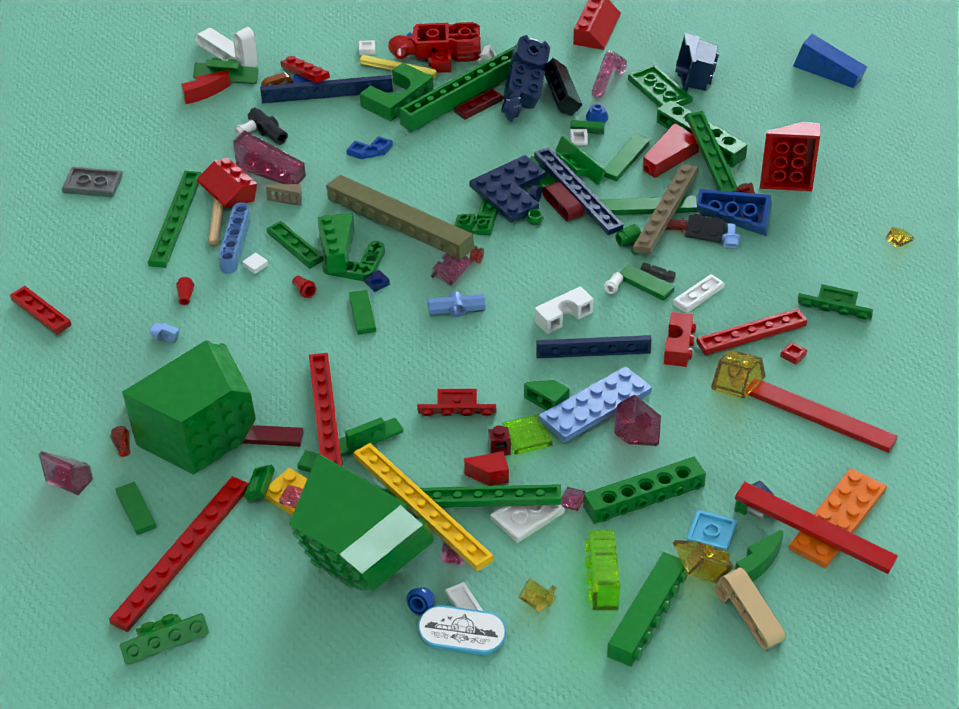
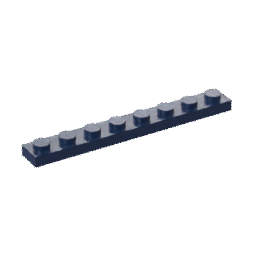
[260,75,393,104]
[534,147,624,235]

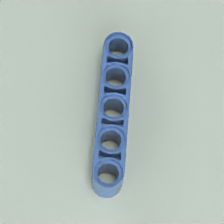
[219,203,250,274]

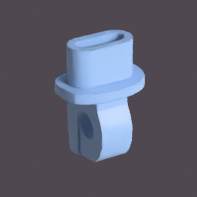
[722,223,741,248]
[150,323,179,342]

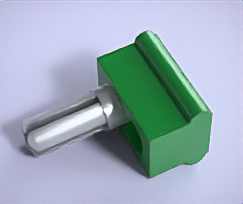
[734,500,765,519]

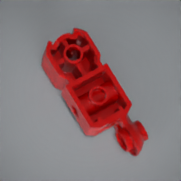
[388,22,481,62]

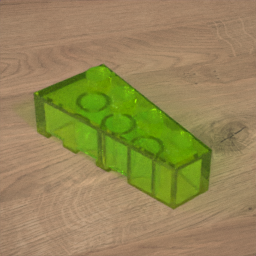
[585,530,620,610]

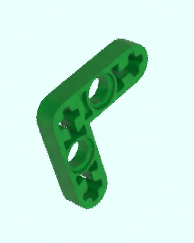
[322,241,385,281]

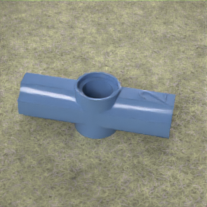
[428,292,485,317]

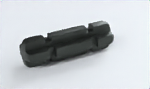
[640,262,676,282]

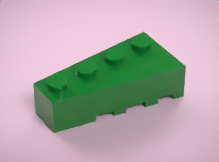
[317,212,354,274]

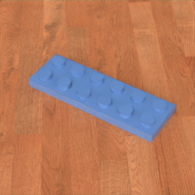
[538,366,652,443]

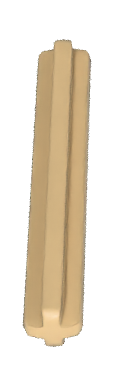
[208,198,224,246]

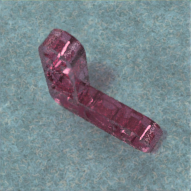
[592,51,627,98]

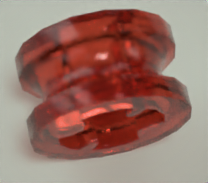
[470,246,484,264]

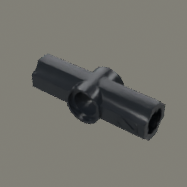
[247,107,288,145]

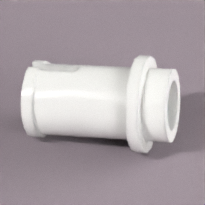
[234,120,257,138]
[604,272,623,294]

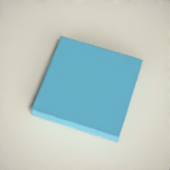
[685,510,737,555]

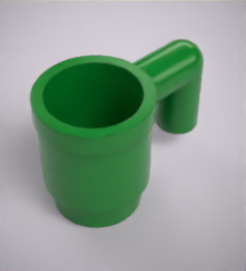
[615,224,641,255]

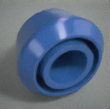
[586,104,609,123]
[406,587,435,616]

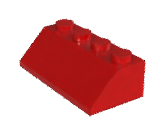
[573,0,621,50]

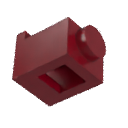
[488,425,511,456]

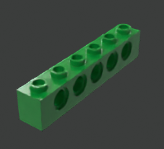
[657,100,747,167]
[583,456,706,524]

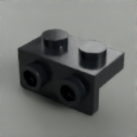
[685,214,725,243]

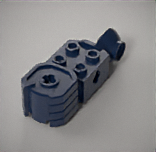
[501,35,550,122]

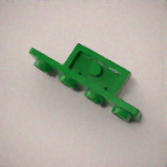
[193,58,258,84]
[556,136,606,185]
[798,284,873,320]
[339,417,404,457]
[119,613,209,664]

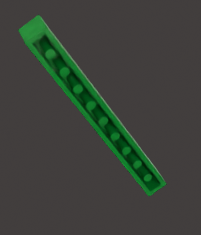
[400,45,516,132]

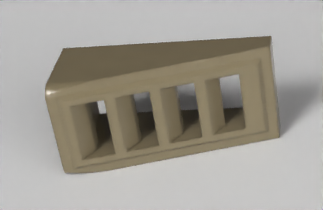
[266,184,302,205]

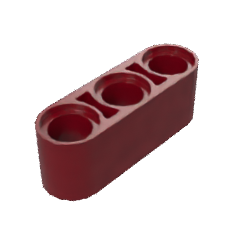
[542,182,584,222]

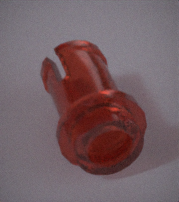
[665,218,688,232]

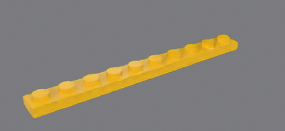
[354,443,494,571]

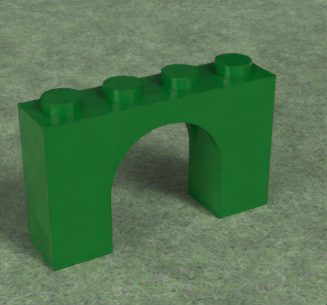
[360,63,434,122]

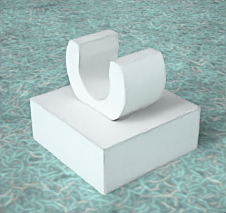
[477,44,497,64]

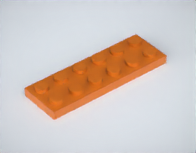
[789,468,887,569]

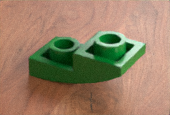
[454,214,495,235]

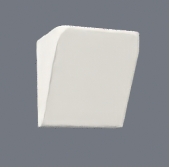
[570,129,588,146]

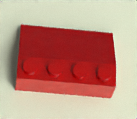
[760,122,820,192]

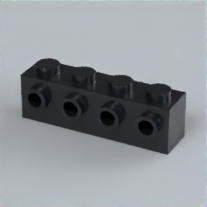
[543,58,582,116]

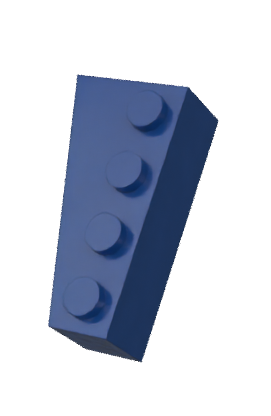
[793,34,867,88]
[697,189,772,236]

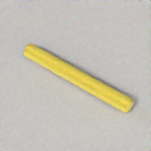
[360,55,437,79]

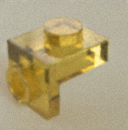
[518,579,556,612]

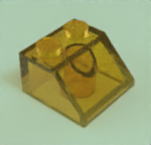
[711,350,766,398]
[673,540,734,584]

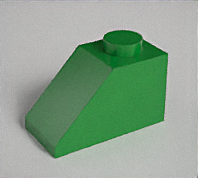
[524,380,570,411]

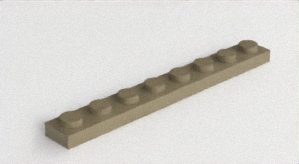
[633,165,698,254]

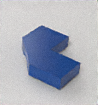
[346,136,393,159]

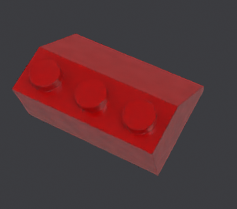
[197,158,258,207]

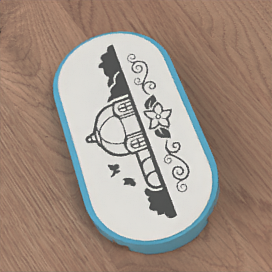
[419,605,506,655]

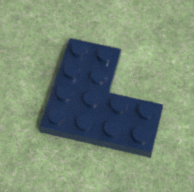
[469,155,546,223]

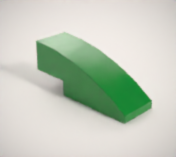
[735,530,784,582]

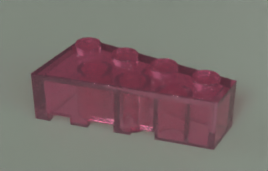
[233,130,306,184]

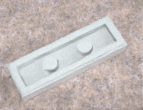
[673,274,725,313]

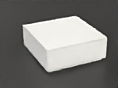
[359,40,375,55]
[242,253,268,274]

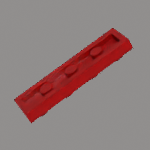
[280,56,330,83]
[10,286,72,335]

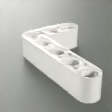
[195,27,258,67]

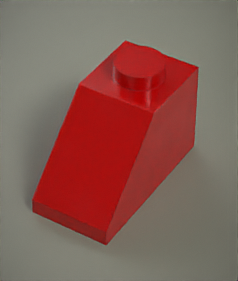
[464,452,509,486]

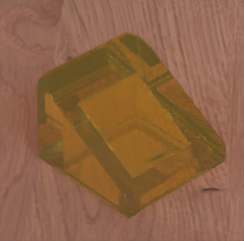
[886,227,914,247]

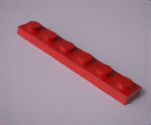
[696,308,807,355]

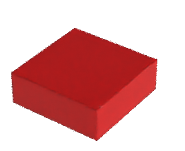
[780,342,807,365]

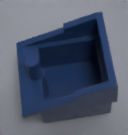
[675,33,719,92]

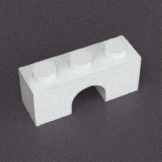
[534,286,594,334]

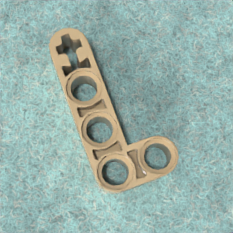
[715,568,786,650]

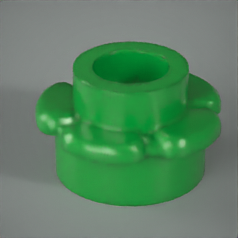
[526,209,544,225]

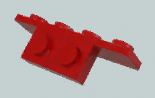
[417,389,496,416]

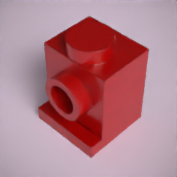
[428,50,451,73]

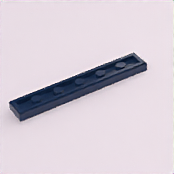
[536,335,652,359]

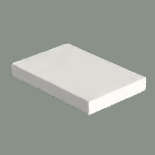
[490,505,565,544]

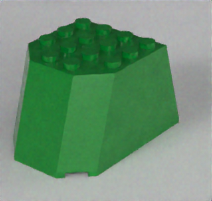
[122,340,256,475]
[289,454,435,592]

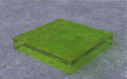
[502,414,553,455]

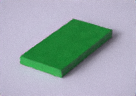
[628,65,693,107]

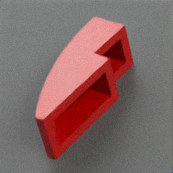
[181,70,230,104]

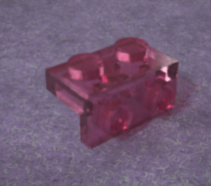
[431,253,472,286]

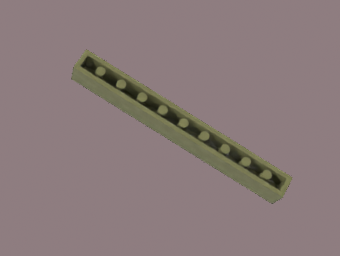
[326,175,475,260]

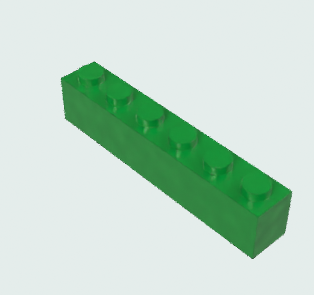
[607,552,688,667]

